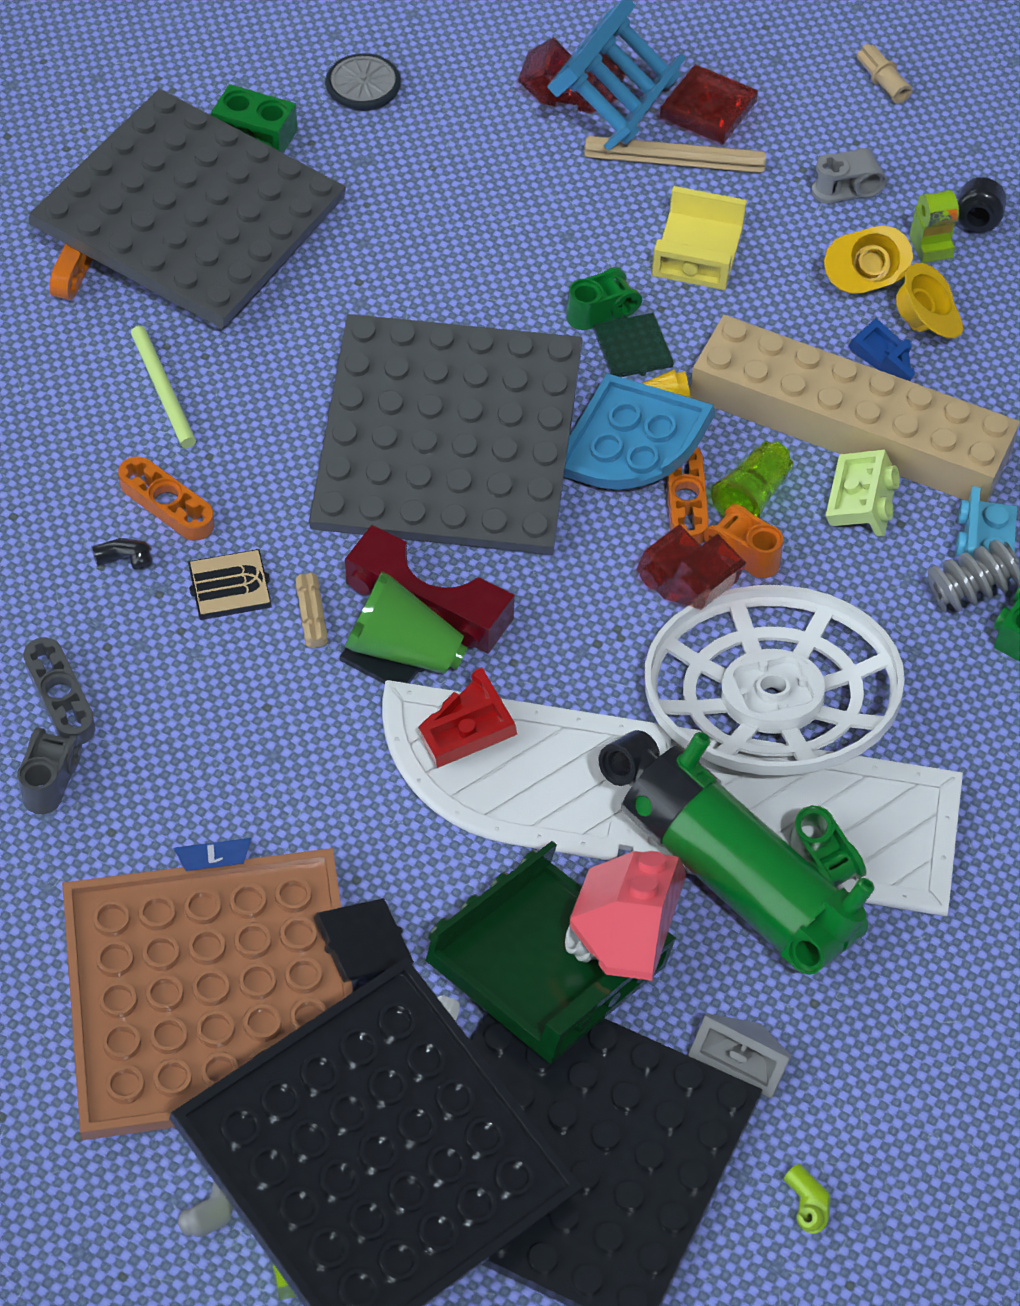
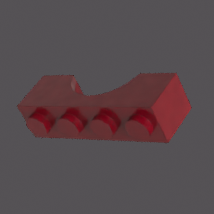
[345,525,515,654]

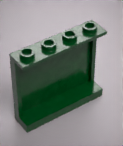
[425,841,676,1064]

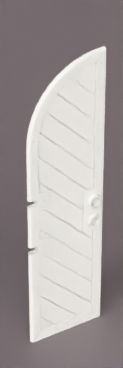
[382,680,963,917]

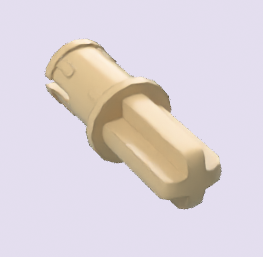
[857,44,912,104]

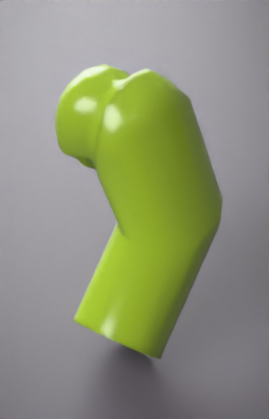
[783,1163,831,1234]

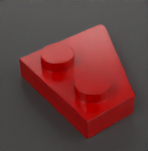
[418,667,517,768]

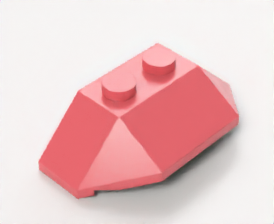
[570,851,686,981]

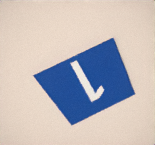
[174,838,252,871]

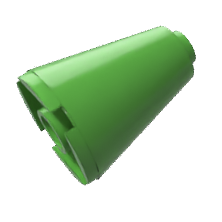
[344,572,468,674]

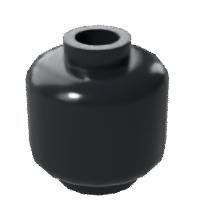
[957,177,1006,233]

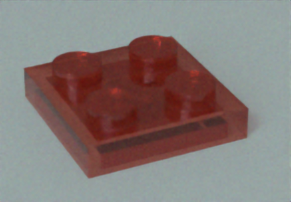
[659,64,758,144]

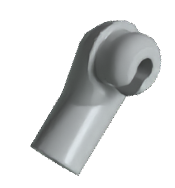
[178,1182,233,1237]

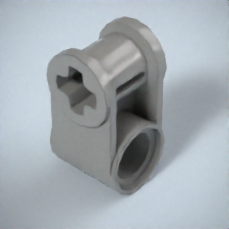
[811,148,887,204]

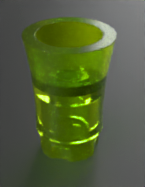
[711,441,794,518]

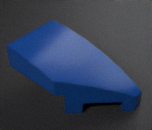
[848,318,915,381]

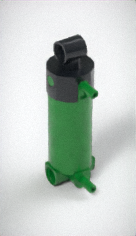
[598,730,875,975]

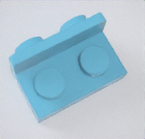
[955,486,1017,580]

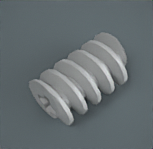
[928,540,1020,613]

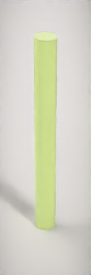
[131,326,196,448]

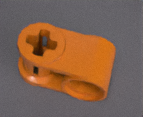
[703,504,783,578]

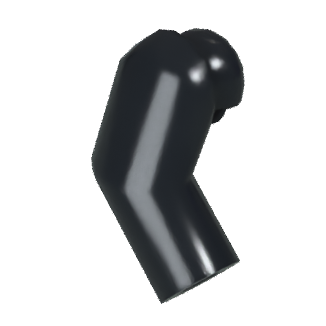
[91,538,153,570]

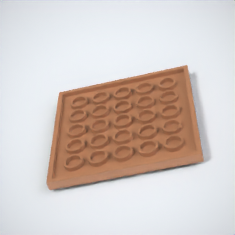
[62,848,353,1141]

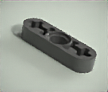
[23,637,96,744]

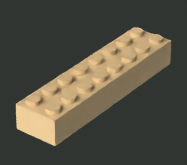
[690,314,1020,502]

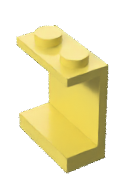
[652,186,747,291]

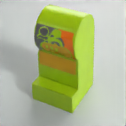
[909,189,959,263]

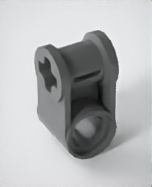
[17,727,82,814]

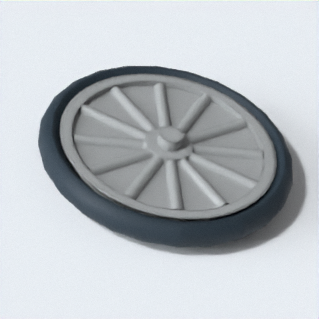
[325,53,401,109]

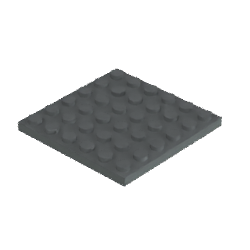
[29,88,346,329]
[309,314,582,555]

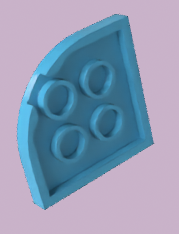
[564,373,715,490]

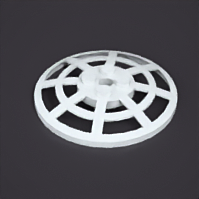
[645,585,905,775]

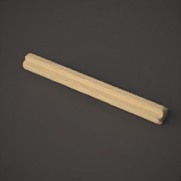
[584,135,766,173]

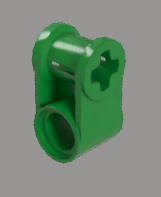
[566,267,642,330]
[790,805,867,887]

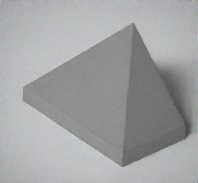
[688,1013,791,1099]

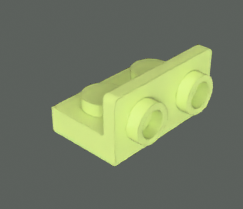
[825,450,900,537]

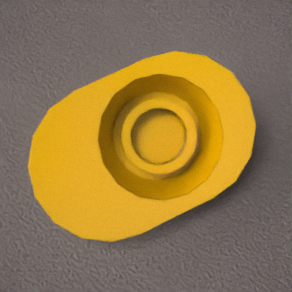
[824,225,913,294]
[896,263,964,339]

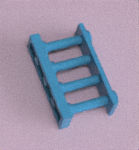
[547,0,686,150]

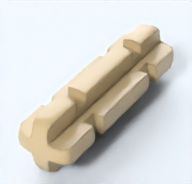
[296,572,328,649]

